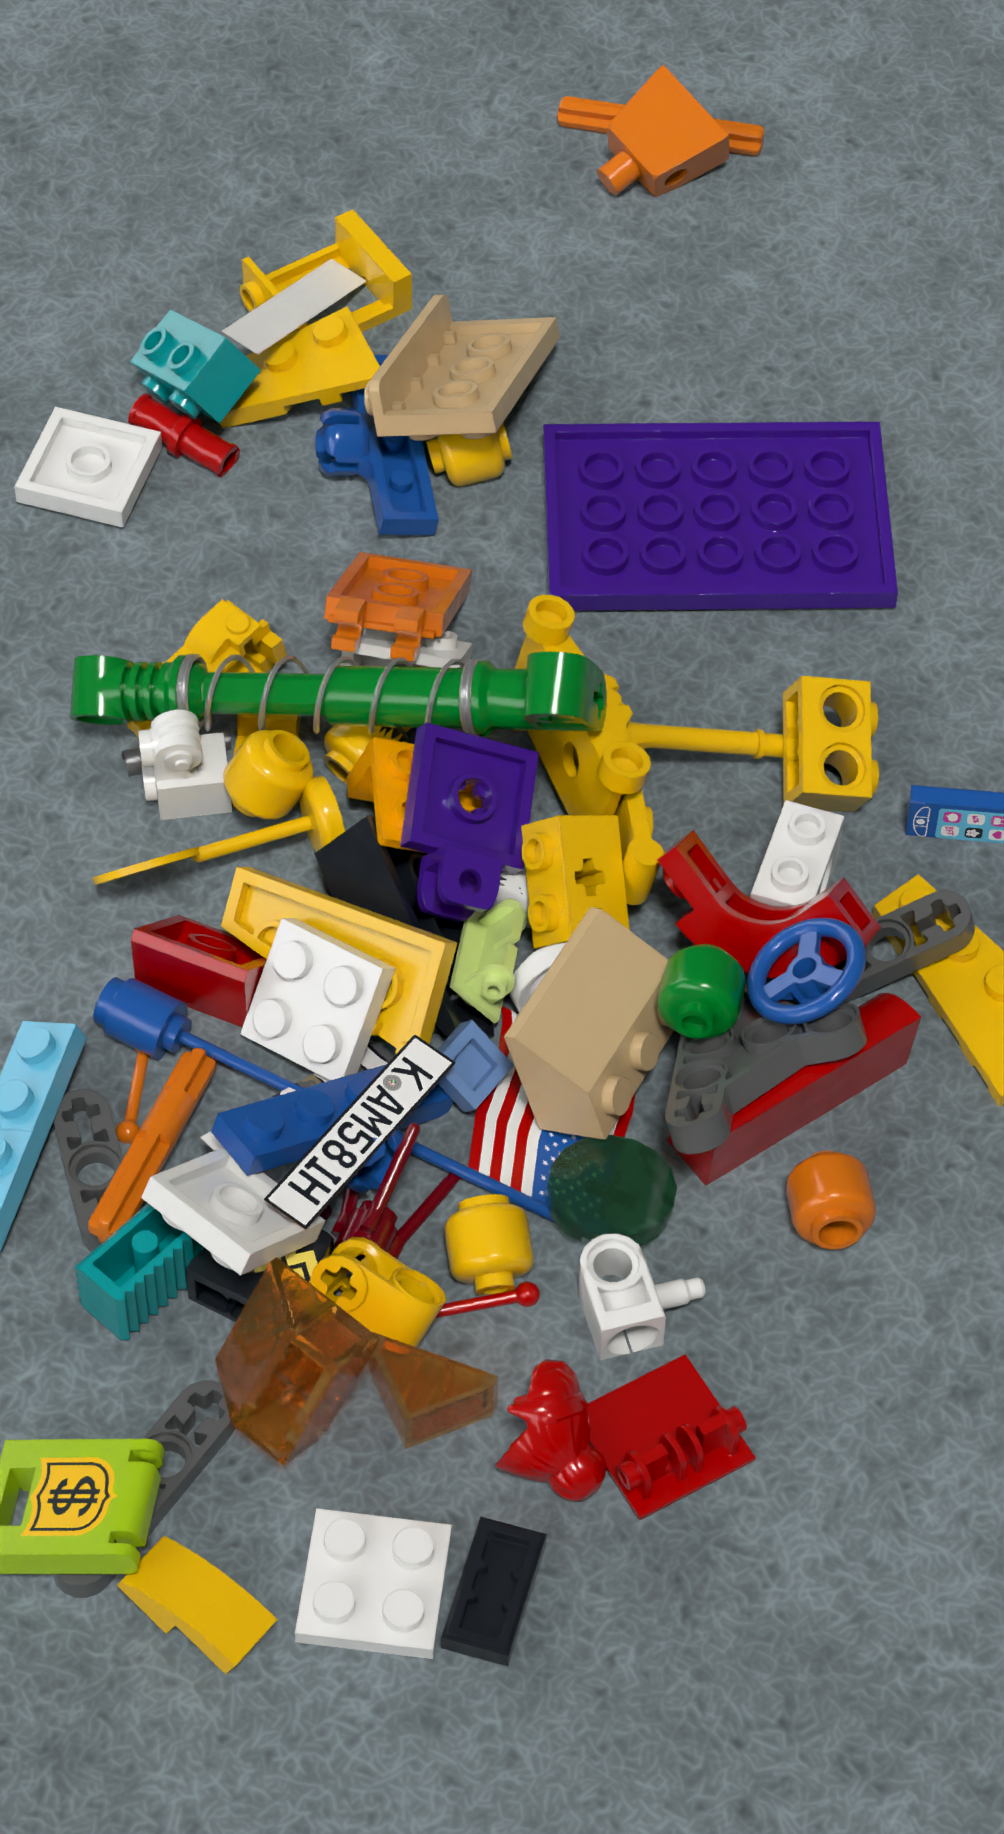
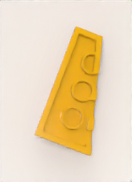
[872,874,1004,1107]

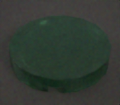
[546,1135,677,1247]

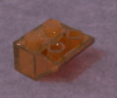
[215,1257,381,1466]

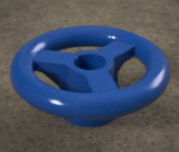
[747,918,866,1024]

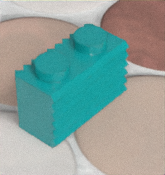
[74,1204,204,1340]

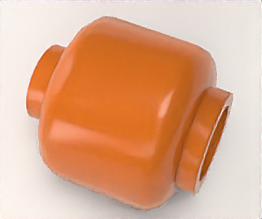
[786,1151,876,1250]

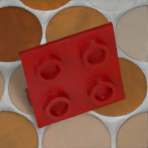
[587,1354,756,1520]

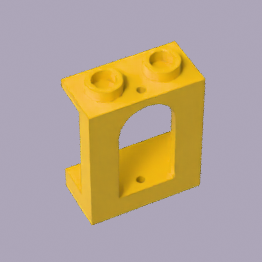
[239,209,412,336]

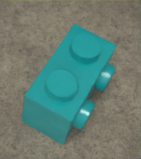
[130,309,261,423]

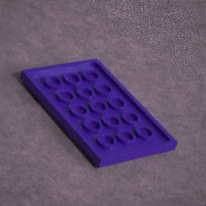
[543,422,898,611]

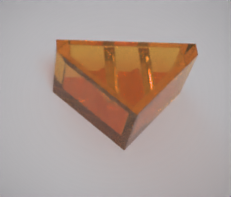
[368,1332,498,1449]

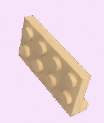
[364,294,560,441]

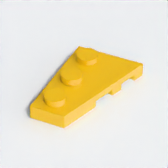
[220,306,380,428]

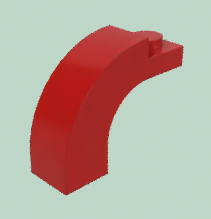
[657,830,881,978]

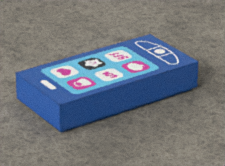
[905,785,1004,843]

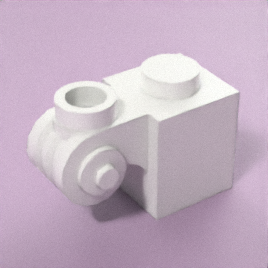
[138,710,232,820]

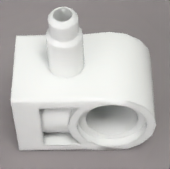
[578,1234,706,1360]

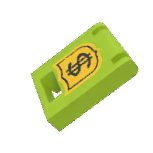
[0,1438,165,1574]

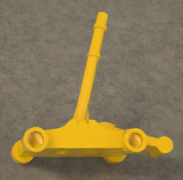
[512,594,783,905]

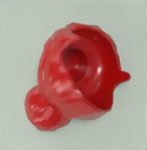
[495,1359,606,1502]

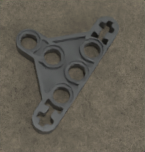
[665,972,868,1154]

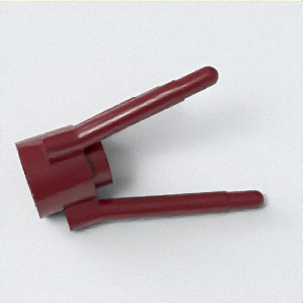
[331,1123,466,1261]

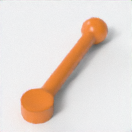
[115,1048,149,1144]

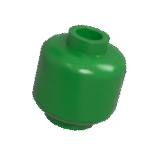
[657,944,746,1039]

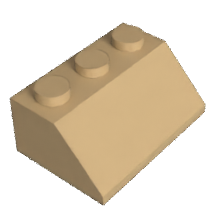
[504,907,674,1140]

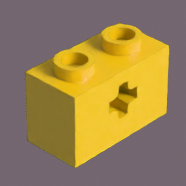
[521,815,630,949]

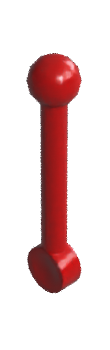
[436,1281,540,1318]

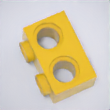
[783,676,879,812]

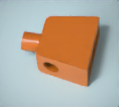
[597,65,729,197]

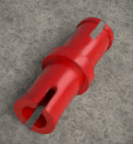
[128,393,240,478]

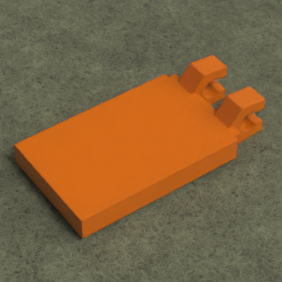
[324,552,472,662]

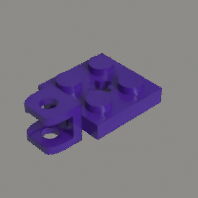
[400,722,539,922]

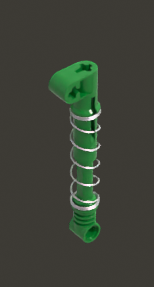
[70,652,607,736]

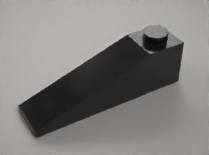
[314,816,495,1039]

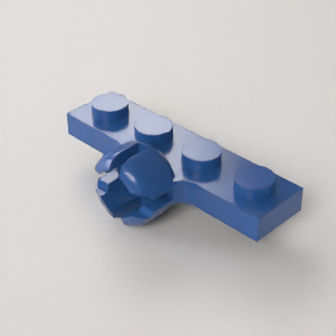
[315,355,439,535]
[211,1064,453,1194]

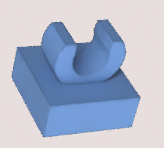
[437,1020,514,1112]

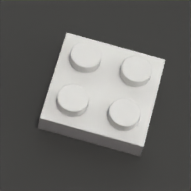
[14,407,162,528]
[240,918,396,1080]
[141,1147,326,1276]
[295,1508,452,1659]

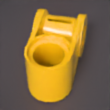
[310,1237,446,1357]

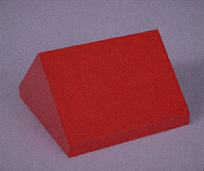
[131,915,267,1027]

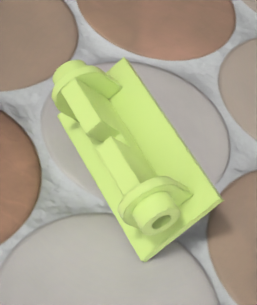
[450,899,528,1024]

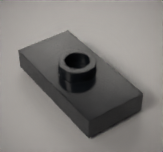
[441,1517,547,1666]

